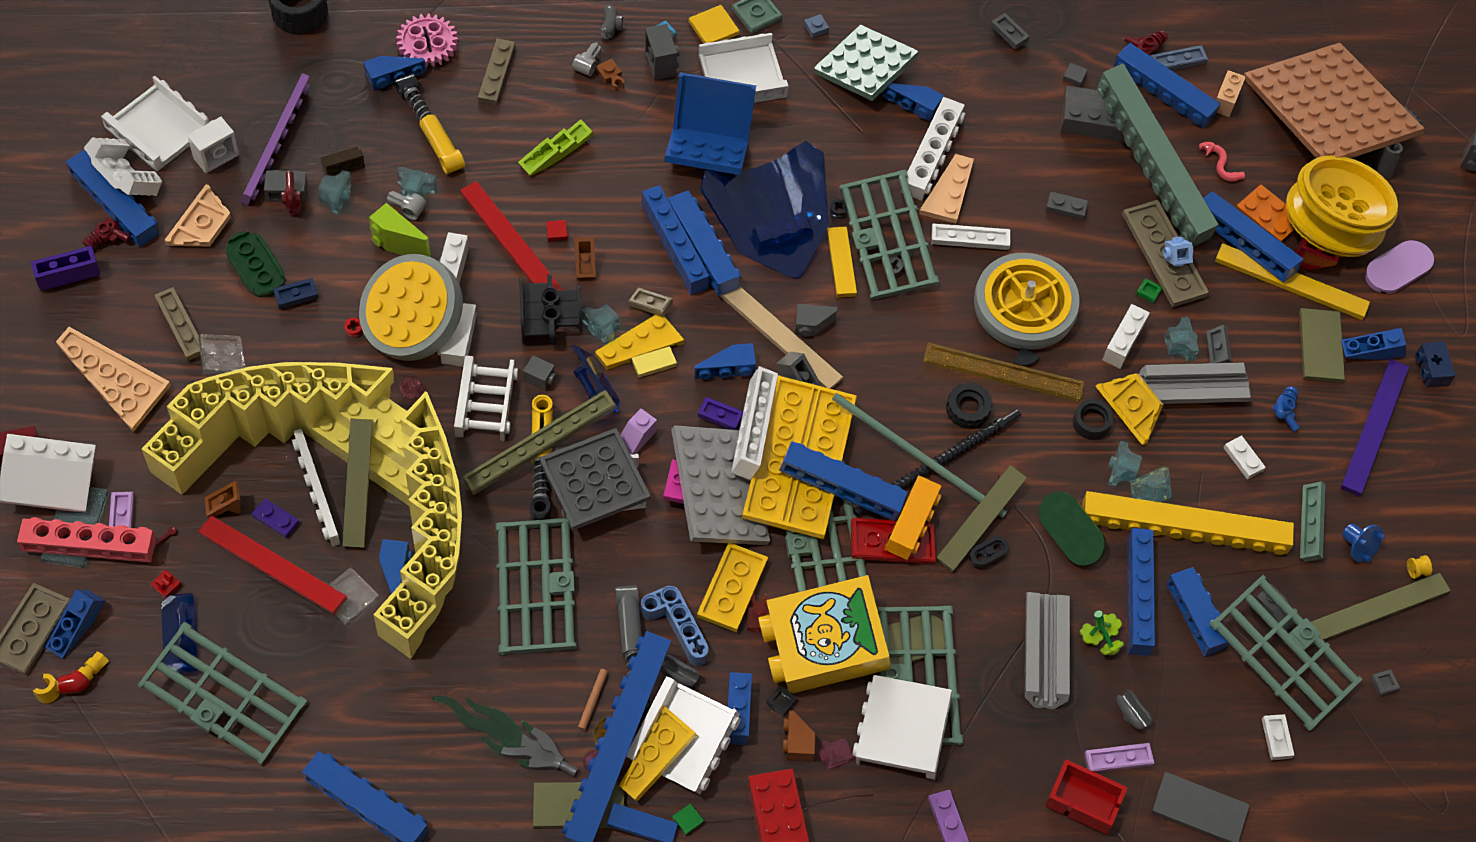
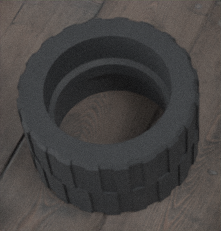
[269,0,328,34]

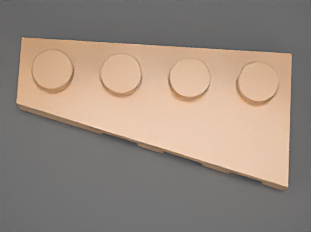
[919,154,974,224]

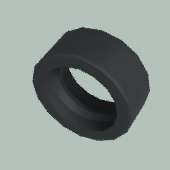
[1073,399,1113,440]

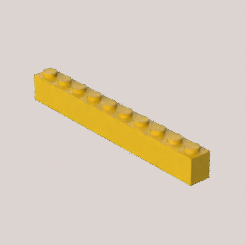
[1082,491,1294,555]

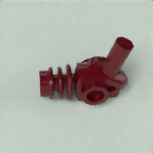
[1124,30,1168,55]
[282,172,301,216]
[82,218,131,249]

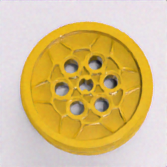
[1286,155,1398,257]

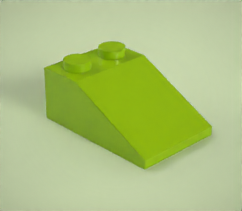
[369,203,431,257]

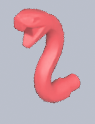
[1199,142,1245,182]

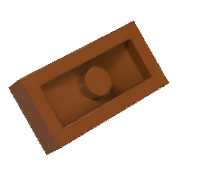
[574,237,596,278]
[205,481,241,517]

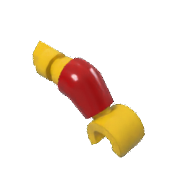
[33,651,109,703]

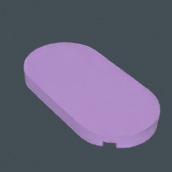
[1365,240,1434,294]

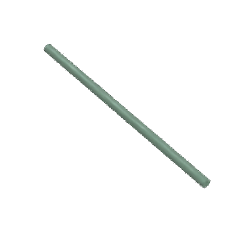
[832,393,1007,518]

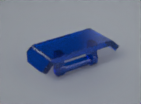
[570,345,620,412]
[161,593,198,673]

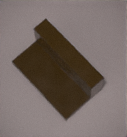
[321,147,365,178]

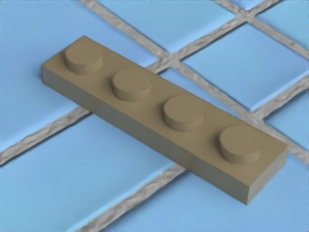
[478,38,515,105]
[154,287,206,361]

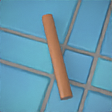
[577,669,609,731]

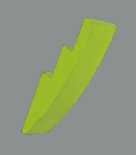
[518,119,594,176]

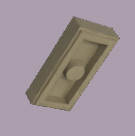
[628,287,673,317]

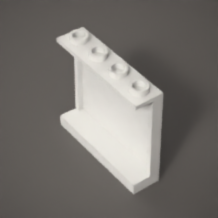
[698,33,788,103]
[101,76,209,171]
[853,675,952,780]
[626,676,740,794]

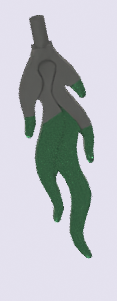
[432,696,579,777]

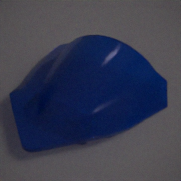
[700,141,829,279]

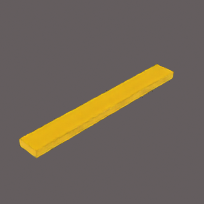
[1215,243,1370,320]

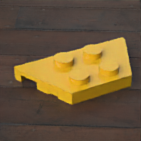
[1096,373,1163,445]

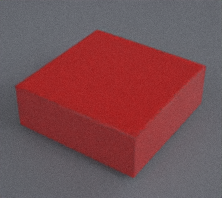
[546,220,568,242]

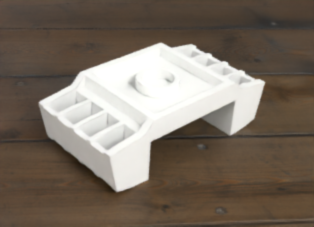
[84,137,162,196]

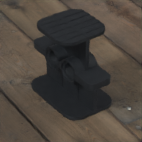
[519,274,582,344]

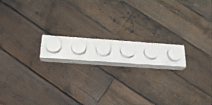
[292,429,340,547]

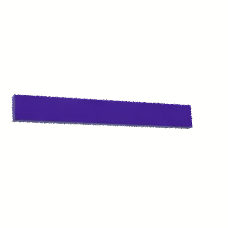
[1341,359,1409,496]

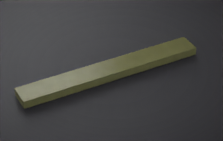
[462,390,617,495]
[1308,573,1451,647]

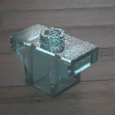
[396,166,437,197]
[318,170,352,214]
[582,304,620,345]
[1164,317,1199,361]
[1108,441,1142,487]
[1129,466,1172,502]

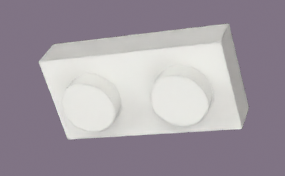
[1224,436,1266,480]
[1262,714,1295,760]

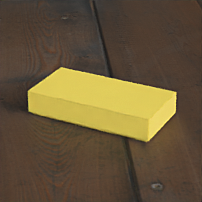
[632,346,677,378]

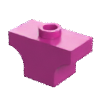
[663,459,684,504]

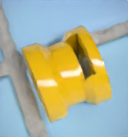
[1407,555,1432,579]

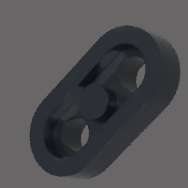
[969,536,1009,568]

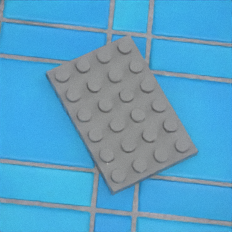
[671,425,770,545]

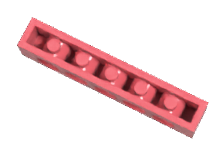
[17,517,156,563]

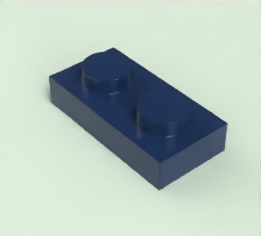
[273,278,318,309]

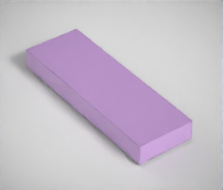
[108,492,134,545]
[1084,743,1154,773]

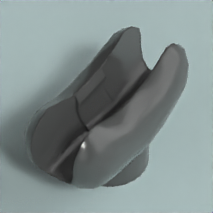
[600,5,623,39]
[660,655,700,688]
[1116,689,1153,730]

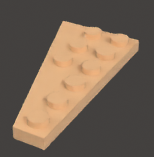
[56,327,171,432]

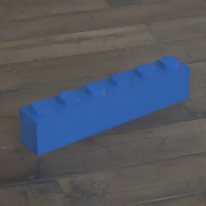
[1113,43,1221,128]
[66,149,159,247]
[642,185,709,295]
[667,191,741,296]
[1203,191,1303,283]
[779,441,907,521]
[1127,528,1155,656]
[302,751,429,842]

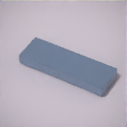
[1150,45,1208,70]

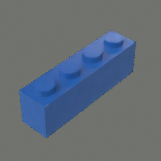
[1166,567,1229,657]

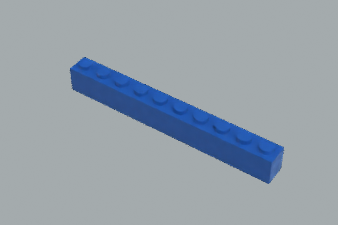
[561,631,671,842]

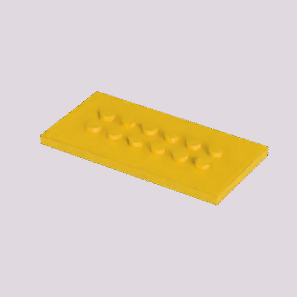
[742,375,857,539]

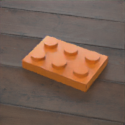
[1236,185,1296,242]

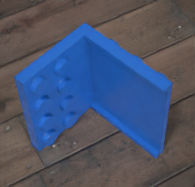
[664,72,757,175]

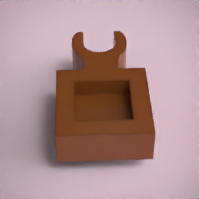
[596,59,625,91]

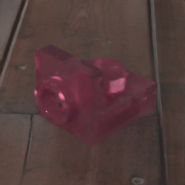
[819,738,854,768]

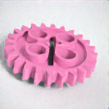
[396,14,458,68]

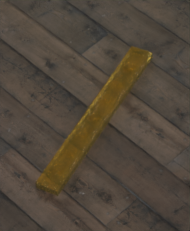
[923,343,1084,402]

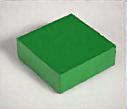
[1136,278,1162,303]
[672,803,704,836]

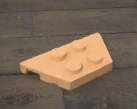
[165,184,231,246]

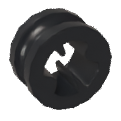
[830,199,847,219]

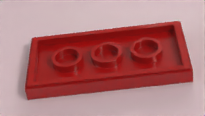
[850,517,936,565]

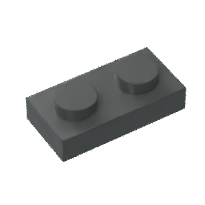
[991,13,1030,49]
[1046,191,1088,220]
[1206,324,1232,363]

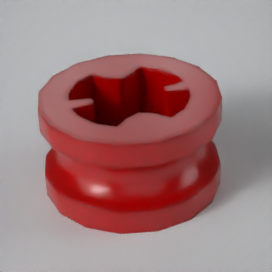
[344,318,363,337]

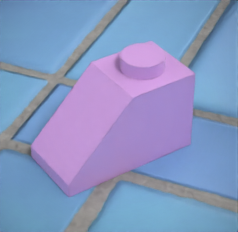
[620,409,657,455]

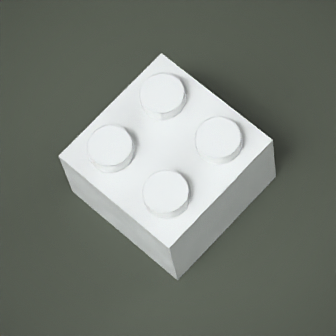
[187,117,239,173]

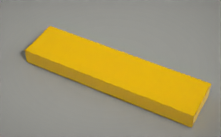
[827,227,857,298]

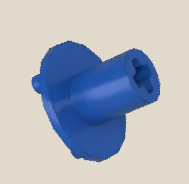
[1342,523,1386,562]

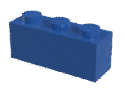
[727,672,752,745]

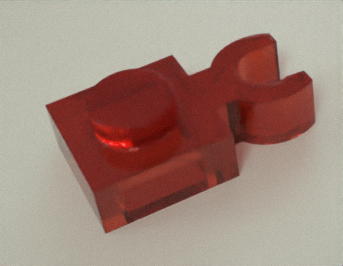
[747,594,770,631]

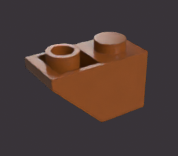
[782,711,815,762]

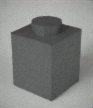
[523,356,556,391]

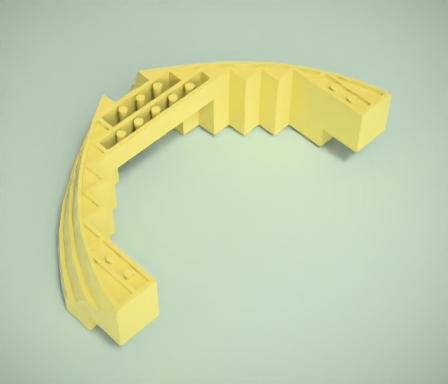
[142,362,462,659]

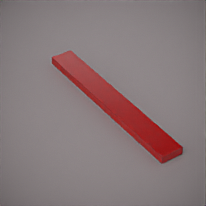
[460,181,564,301]
[198,515,347,615]

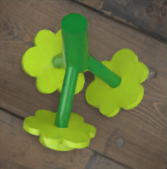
[1080,611,1124,655]

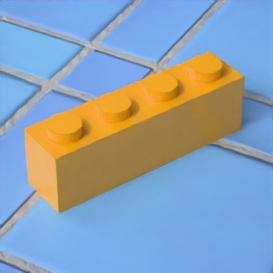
[884,475,942,560]

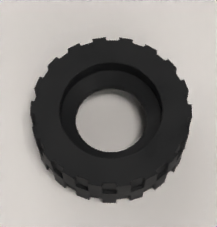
[946,382,993,429]

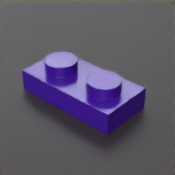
[698,397,743,430]
[252,498,299,539]

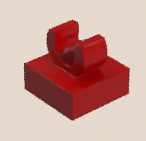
[150,569,182,600]

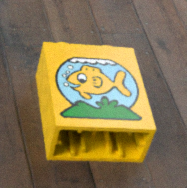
[759,575,891,694]

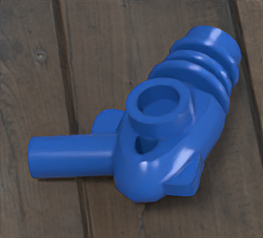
[1273,386,1300,432]

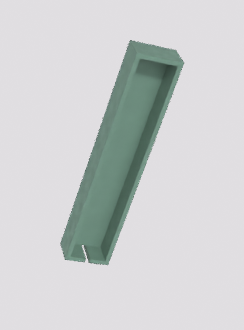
[1096,63,1218,247]

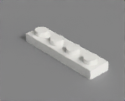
[931,224,1010,250]

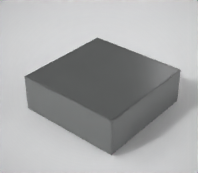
[1063,63,1088,87]
[1370,669,1400,697]

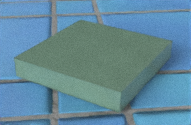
[731,0,783,34]

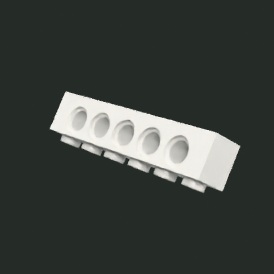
[901,97,966,200]
[731,366,778,480]

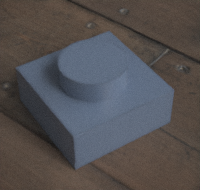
[804,14,829,38]

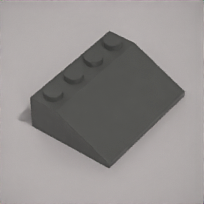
[1060,85,1125,142]

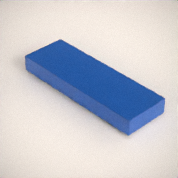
[606,803,678,842]

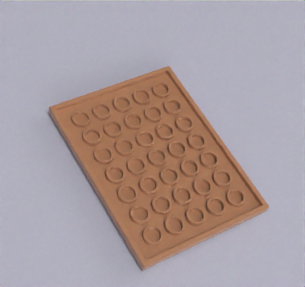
[1244,43,1424,158]

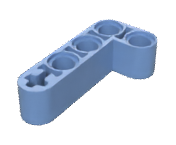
[641,586,708,666]

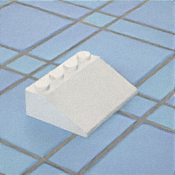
[0,434,96,513]

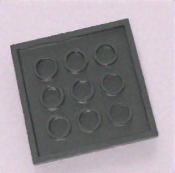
[539,428,651,531]

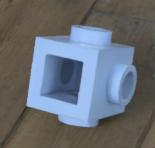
[1163,237,1193,266]

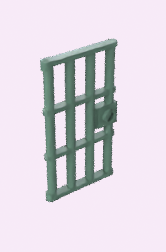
[839,170,940,300]
[785,499,867,592]
[495,518,577,655]
[1209,575,1362,731]
[877,606,964,745]
[137,622,308,765]

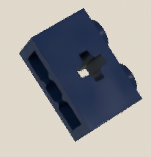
[1415,342,1456,388]

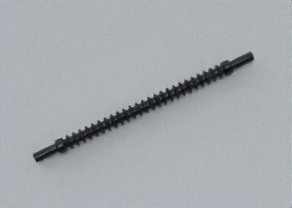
[853,409,1021,516]

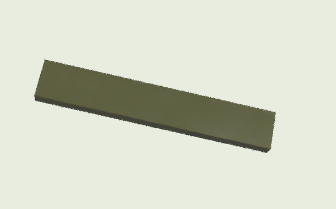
[343,418,373,547]
[936,465,1027,572]

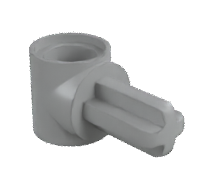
[572,42,601,76]
[387,191,427,220]

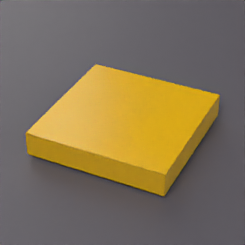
[689,5,739,44]

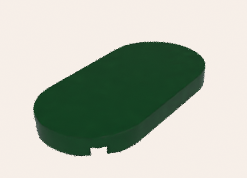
[226,231,285,298]
[1039,491,1106,566]

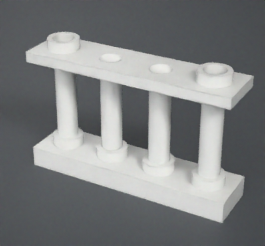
[454,355,518,441]

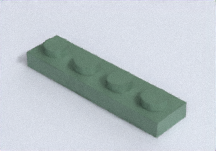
[1300,481,1325,562]

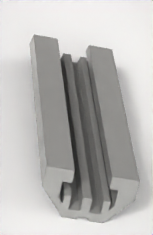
[1139,363,1252,404]
[1025,592,1070,709]

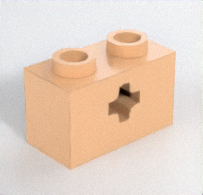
[1216,70,1246,117]

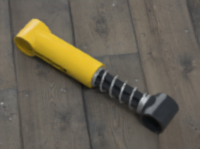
[394,73,465,174]
[529,395,553,521]

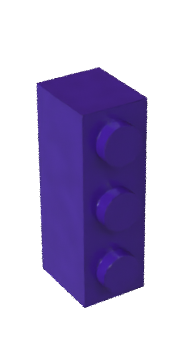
[31,246,101,291]

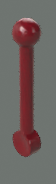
[155,527,177,547]

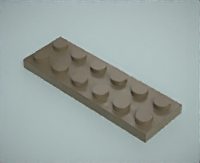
[1122,200,1209,307]

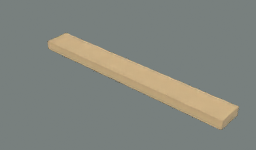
[719,286,843,389]

